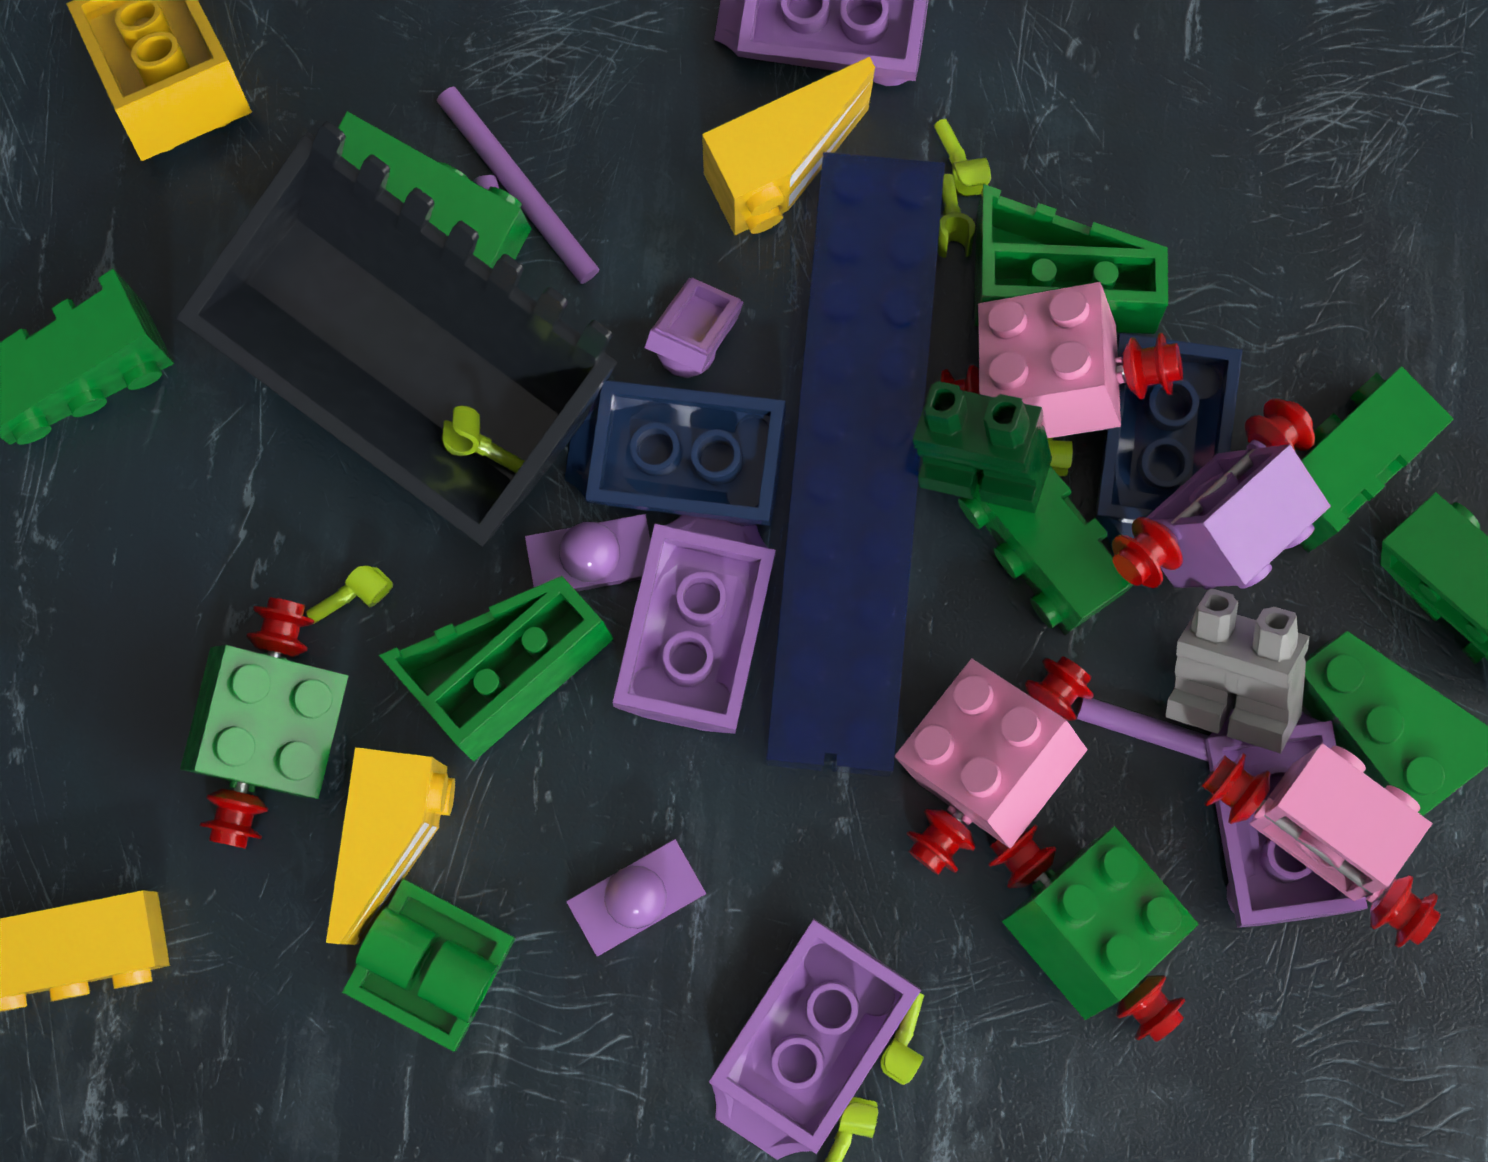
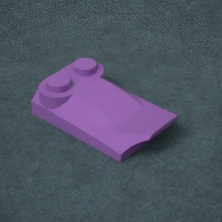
[714,0,929,86]
[613,515,776,734]
[1205,709,1368,928]
[709,918,921,1160]

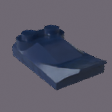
[1095,333,1243,553]
[565,381,786,527]

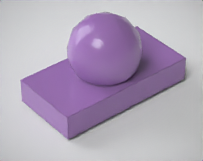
[645,278,744,378]
[525,514,651,592]
[566,839,706,957]

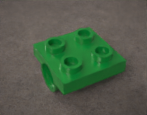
[342,879,516,1052]

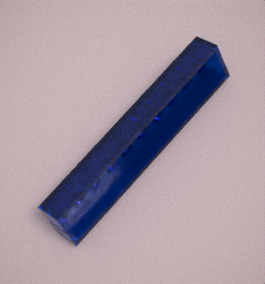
[766,152,945,777]

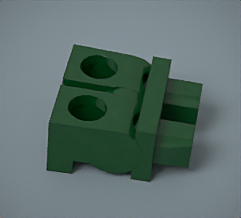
[913,381,1052,513]

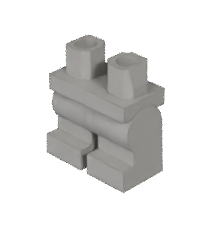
[1165,589,1310,754]

